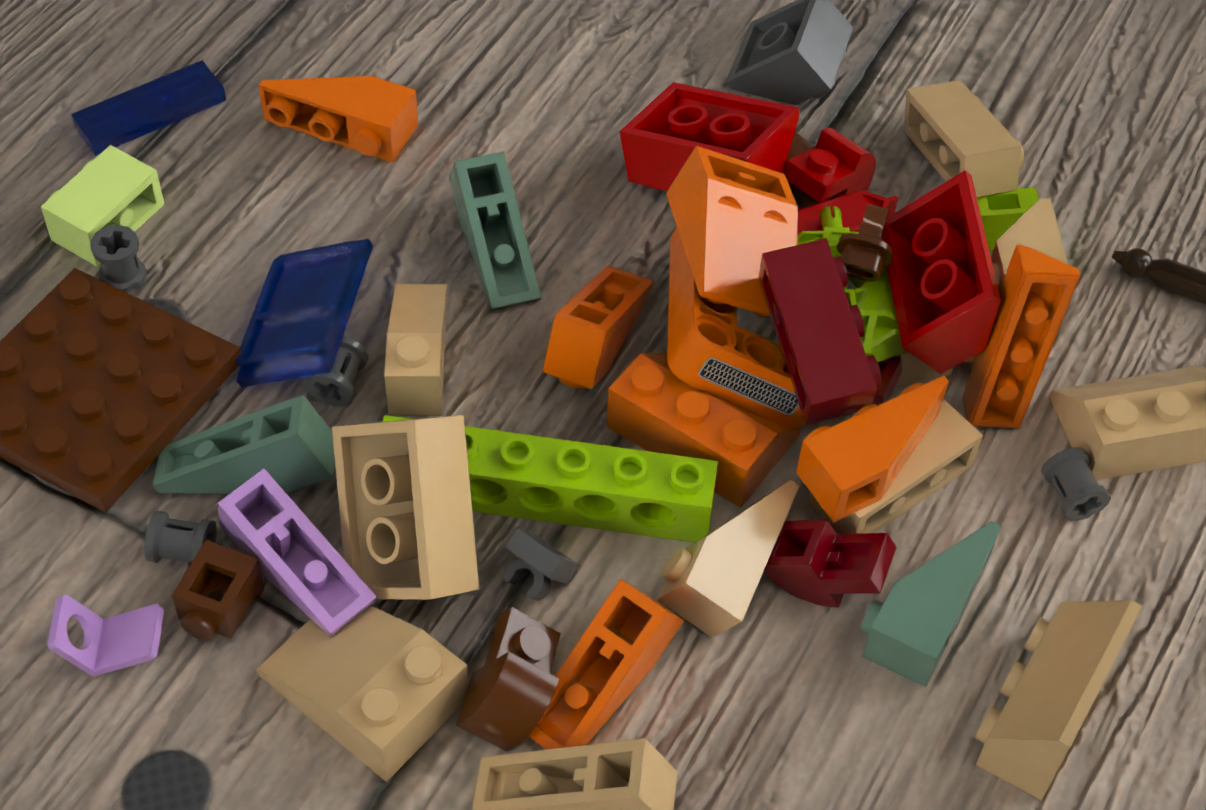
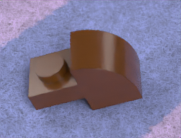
[456,607,561,751]

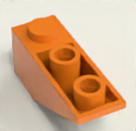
[258,76,418,163]
[796,375,949,523]

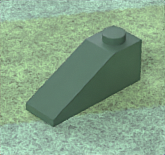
[449,151,542,311]
[152,395,335,494]
[860,521,1002,687]

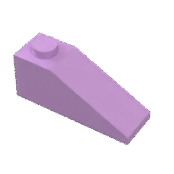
[217,469,377,637]

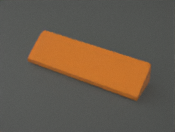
[963,245,1080,429]

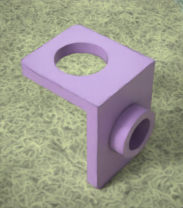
[47,595,164,677]

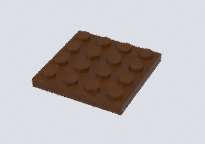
[0,268,244,513]

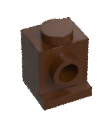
[172,540,265,641]

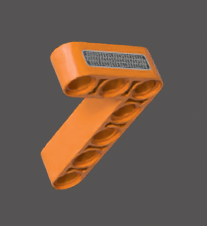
[667,227,805,429]

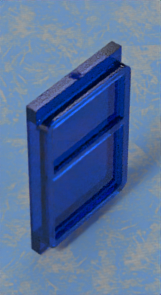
[236,238,374,387]

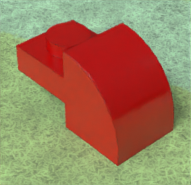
[783,128,876,203]

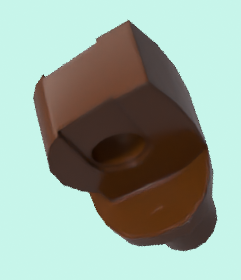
[836,204,894,282]

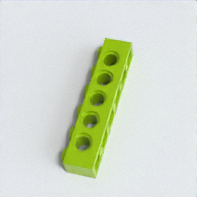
[382,415,718,543]

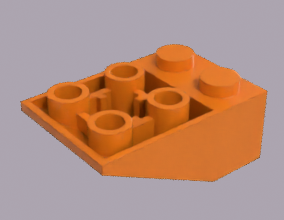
[666,146,798,317]

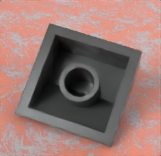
[725,0,853,105]

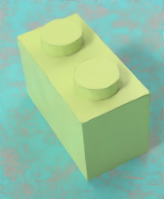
[41,145,164,266]

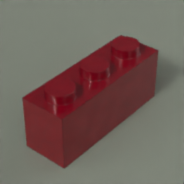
[758,238,882,425]

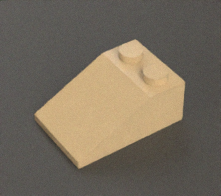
[256,605,468,782]

